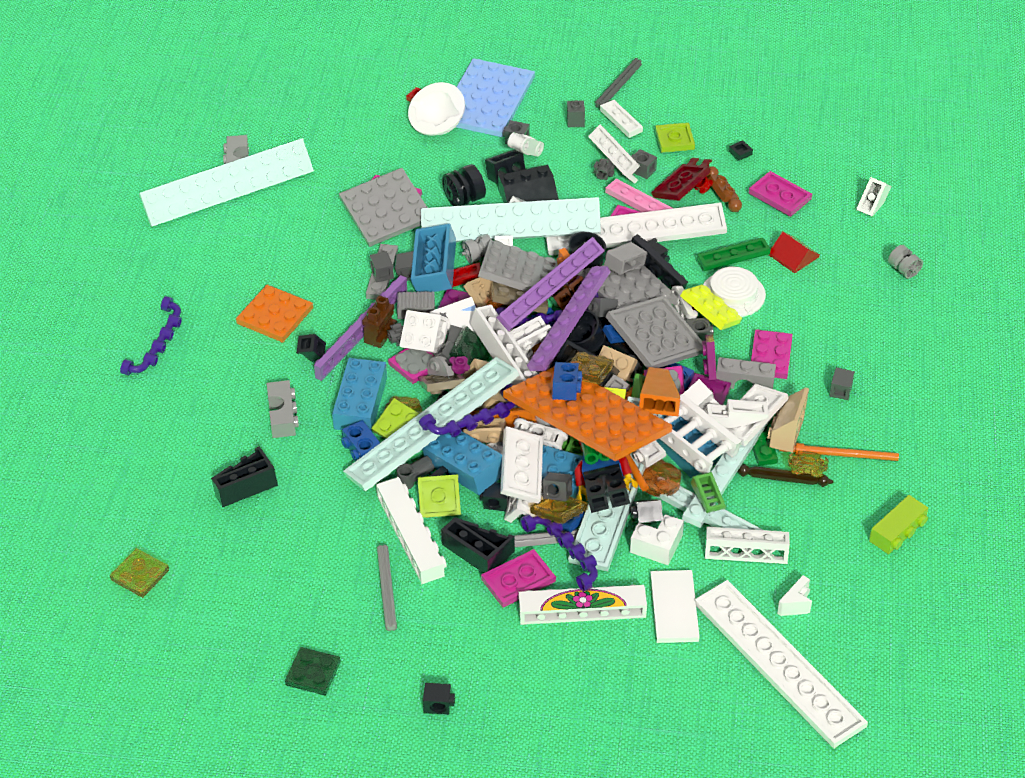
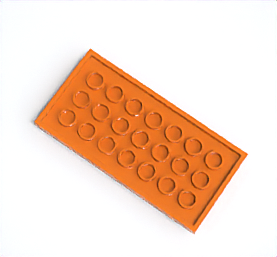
[503,366,672,461]

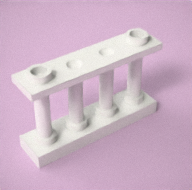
[653,394,742,474]

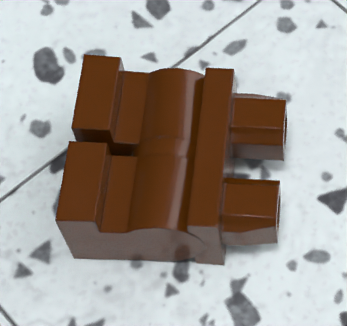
[550,275,584,311]
[362,296,397,348]

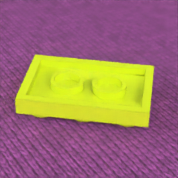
[680,285,742,330]

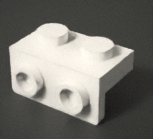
[509,316,551,351]
[633,440,666,468]

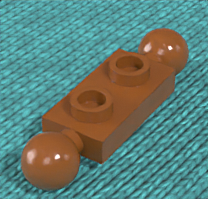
[707,166,742,212]

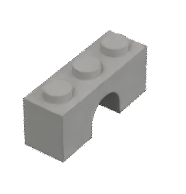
[223,135,249,164]
[716,357,776,389]
[267,380,299,438]

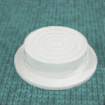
[408,82,465,136]
[703,267,766,317]

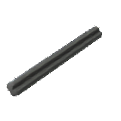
[595,58,642,109]

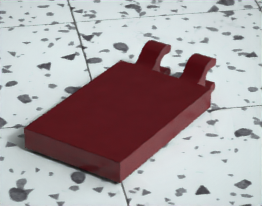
[651,158,712,201]

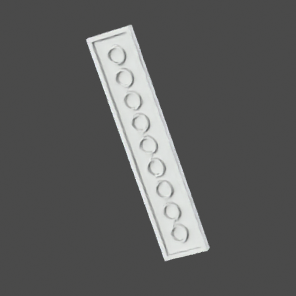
[546,203,727,256]
[695,580,868,749]

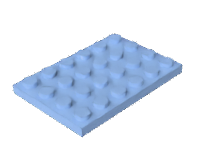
[456,58,535,137]

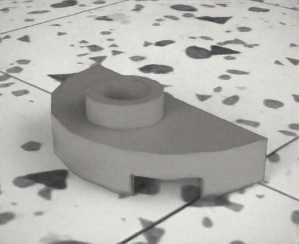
[427,356,454,377]

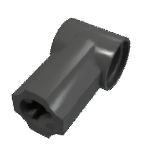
[397,456,434,490]

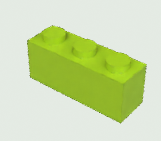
[869,495,928,555]

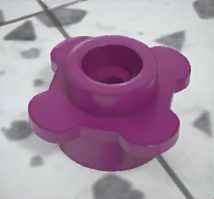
[449,356,470,374]

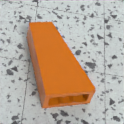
[639,367,681,417]

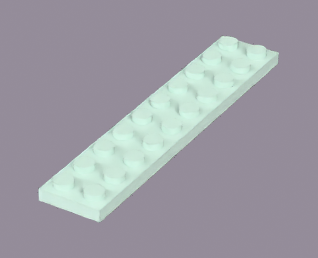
[139,138,314,227]
[421,197,601,243]
[343,357,520,491]
[568,396,664,572]

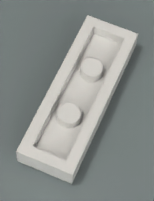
[600,100,643,138]

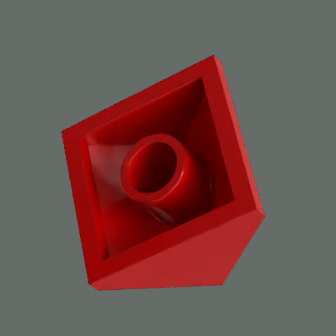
[768,231,820,274]

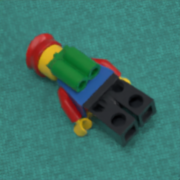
[574,441,638,513]

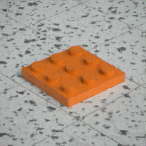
[236,285,313,342]

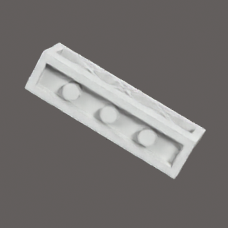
[588,124,640,184]
[705,527,790,564]

